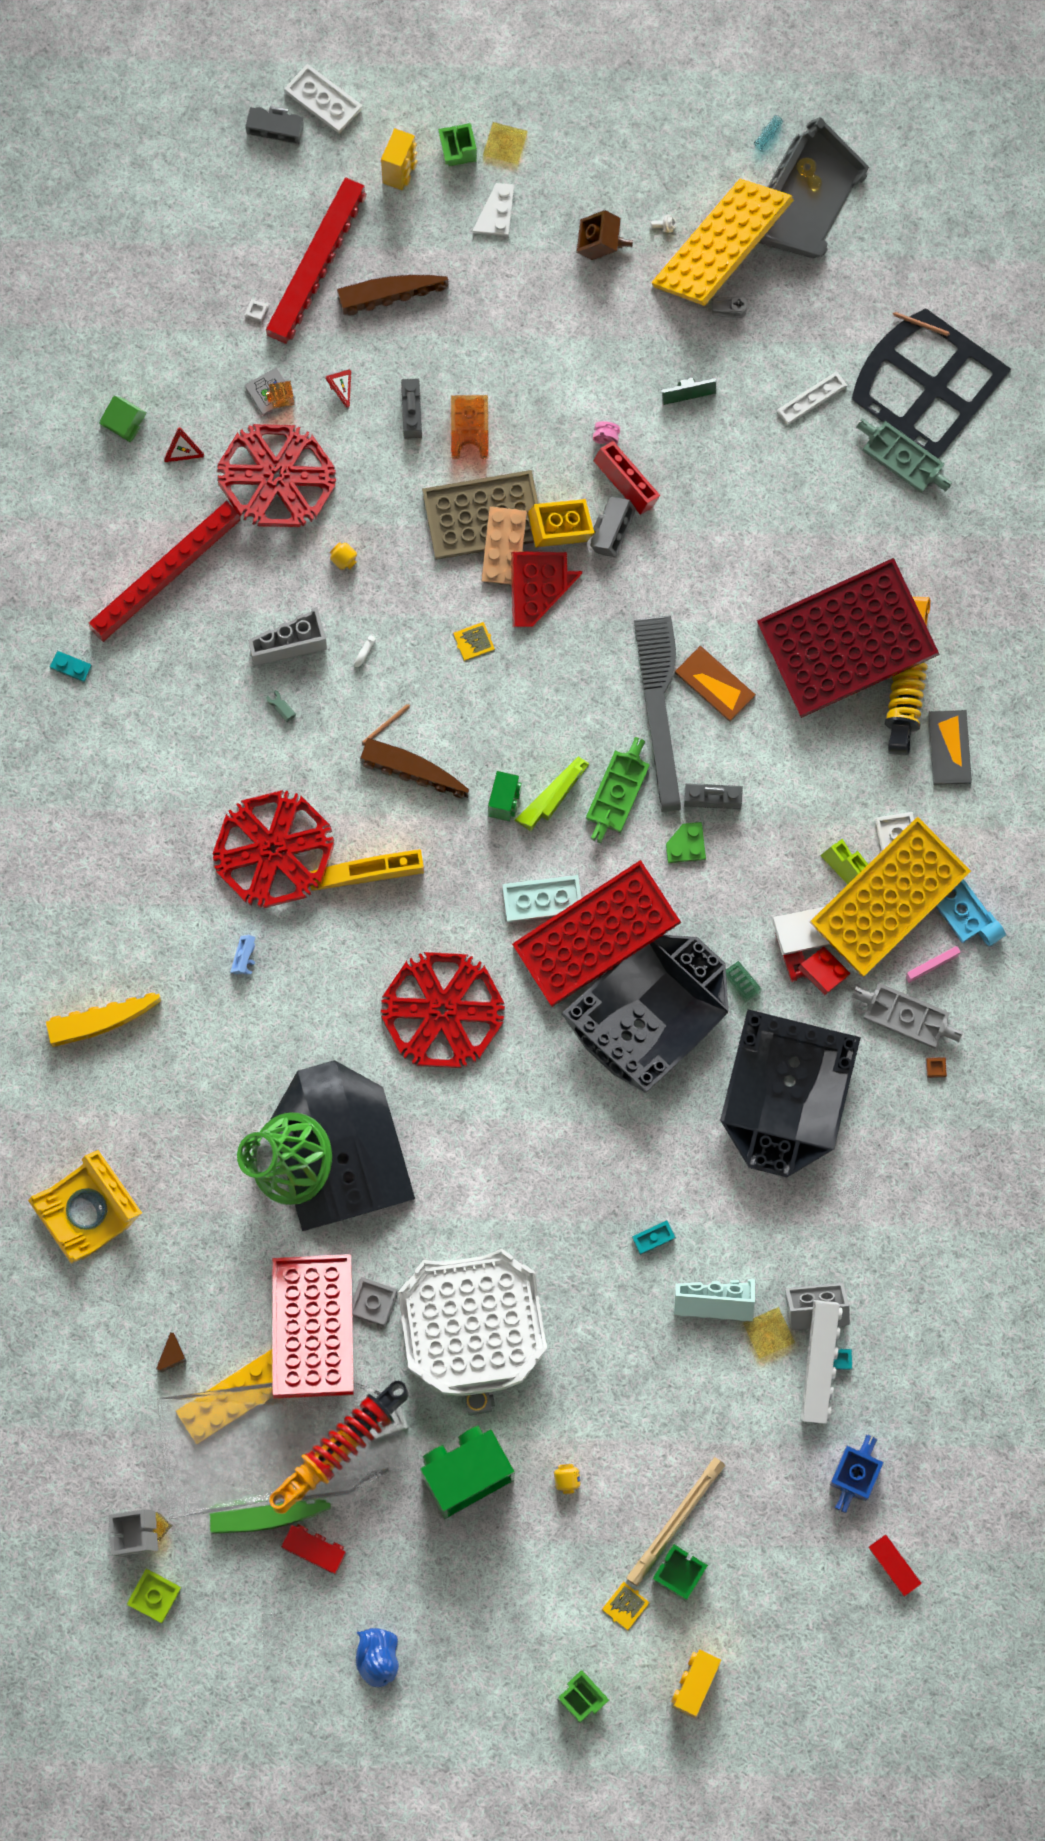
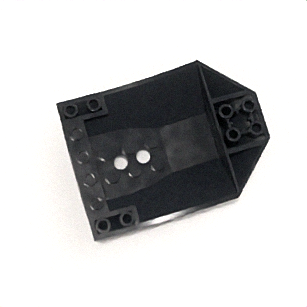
[562,935,728,1093]
[720,1009,861,1178]
[271,1060,415,1232]

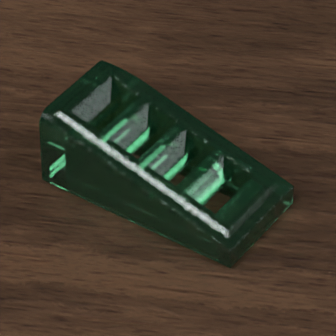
[726,961,762,1003]

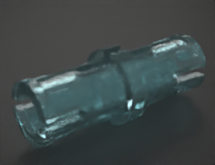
[754,115,783,150]

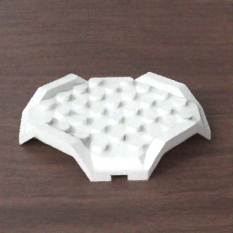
[398,1249,547,1396]

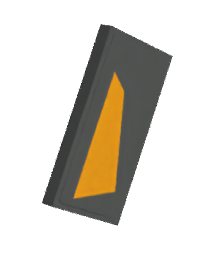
[928,710,972,785]

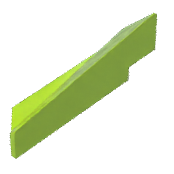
[514,756,589,831]
[820,839,868,885]

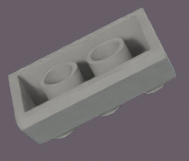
[785,1283,850,1330]

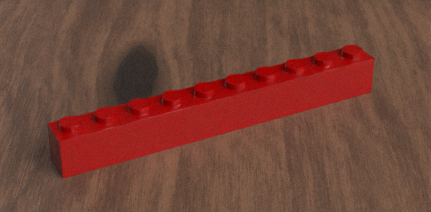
[266,177,367,344]
[88,500,241,642]

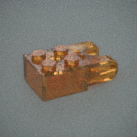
[451,395,488,459]

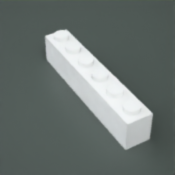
[801,1300,842,1424]

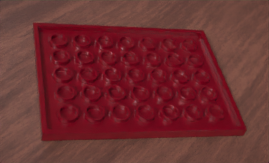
[757,558,940,718]

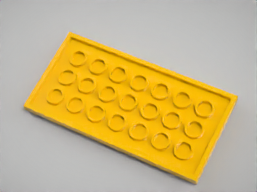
[651,179,794,306]
[809,816,971,977]

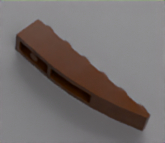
[337,275,449,316]
[360,738,469,799]

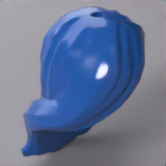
[356,1628,399,1687]

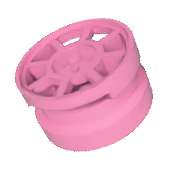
[593,421,620,445]

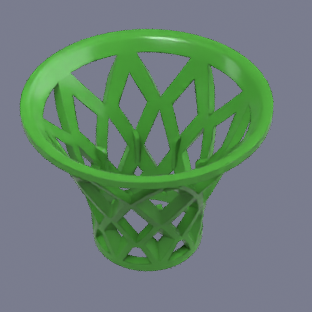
[237,1113,332,1205]

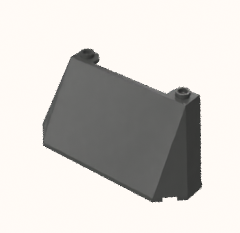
[758,117,869,258]

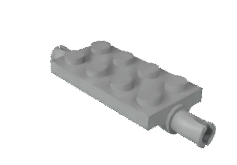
[852,983,964,1049]

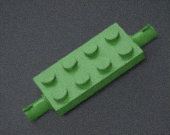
[586,737,650,843]

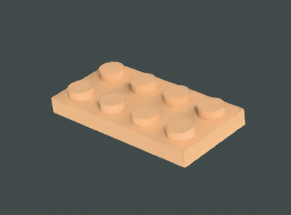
[481,507,527,585]

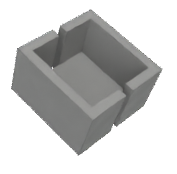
[108,1509,158,1557]

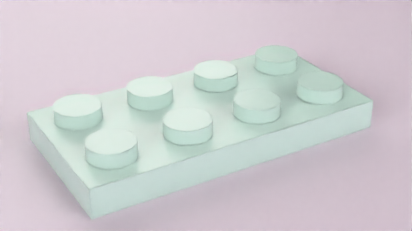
[502,875,581,923]

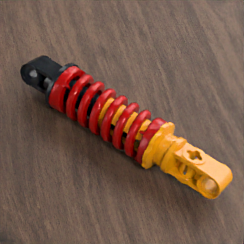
[269,1380,409,1514]

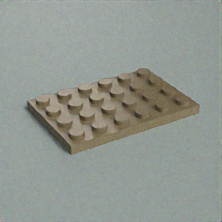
[422,470,538,560]

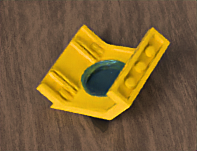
[28,1150,142,1264]

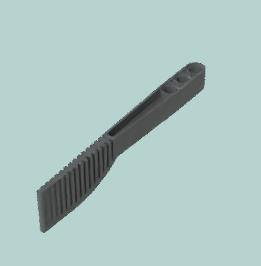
[634,615,681,812]

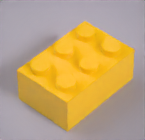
[381,128,418,191]
[527,499,594,548]
[671,1649,721,1718]

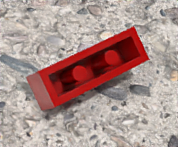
[281,1524,346,1575]

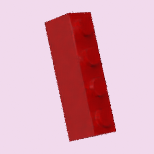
[593,441,661,515]

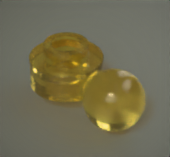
[797,158,822,190]

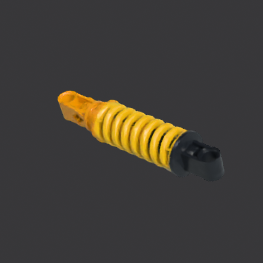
[884,596,931,755]

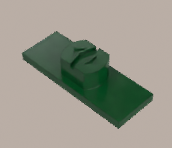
[662,378,716,405]

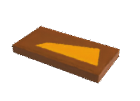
[675,645,756,722]

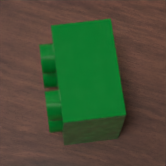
[420,1425,515,1520]

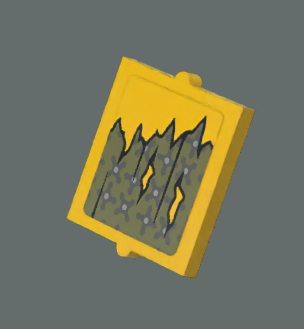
[453,622,495,661]
[602,1582,650,1630]

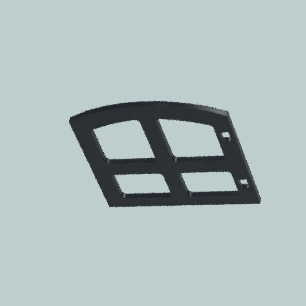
[851,308,1011,459]

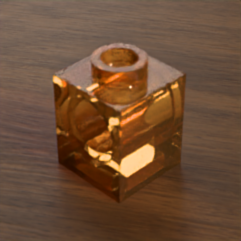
[266,381,295,409]

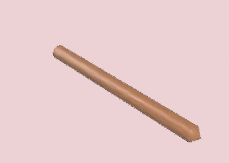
[892,312,950,336]
[362,704,410,745]

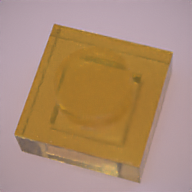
[153,1512,172,1541]

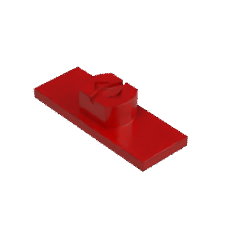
[868,1534,922,1597]

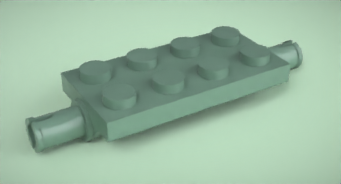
[856,418,953,493]

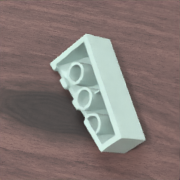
[674,1279,755,1321]

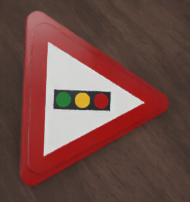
[325,369,351,407]
[164,427,204,463]

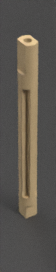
[626,1457,726,1586]

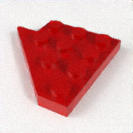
[511,552,583,627]

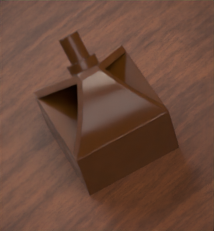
[576,210,633,260]

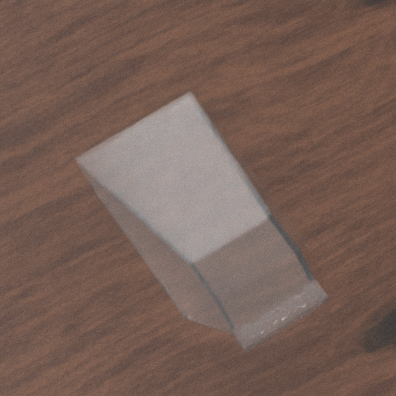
[157,1382,409,1519]

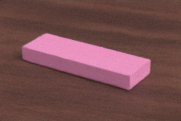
[906,946,961,983]

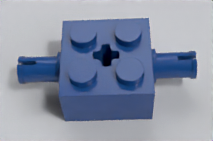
[829,1435,884,1513]

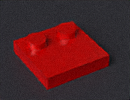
[798,947,851,995]

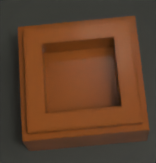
[926,1057,947,1078]

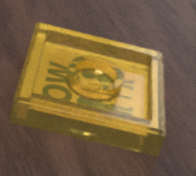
[483,122,528,165]
[743,1307,795,1359]

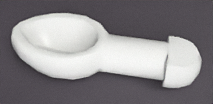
[354,636,375,667]

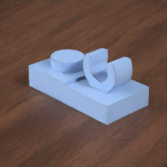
[230,935,255,975]

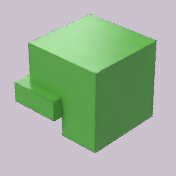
[438,123,477,167]
[99,395,147,442]
[558,1670,609,1723]

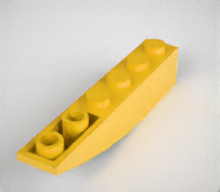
[310,849,424,891]
[46,993,161,1047]

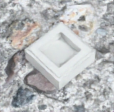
[245,299,269,323]

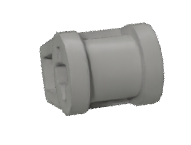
[712,296,747,318]

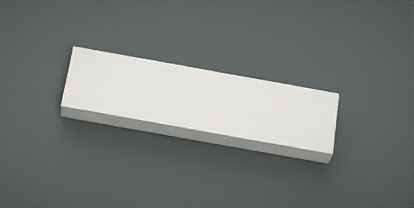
[777,371,847,426]

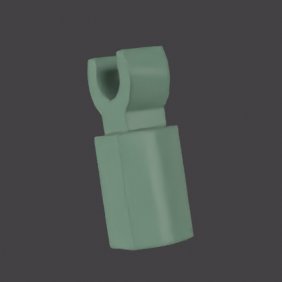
[266,690,296,723]

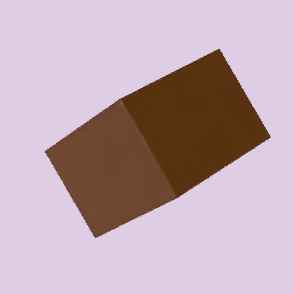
[156,1332,187,1373]

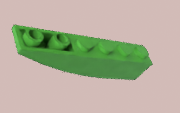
[210,1499,331,1534]

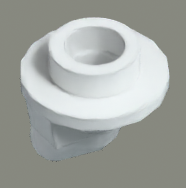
[649,214,676,233]

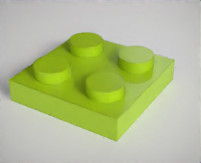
[127,1568,182,1624]

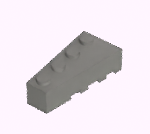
[248,607,327,666]

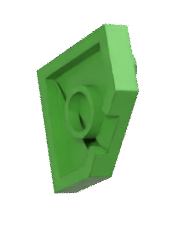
[666,822,706,863]

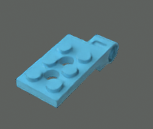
[935,879,1006,946]

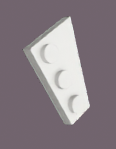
[472,183,514,237]

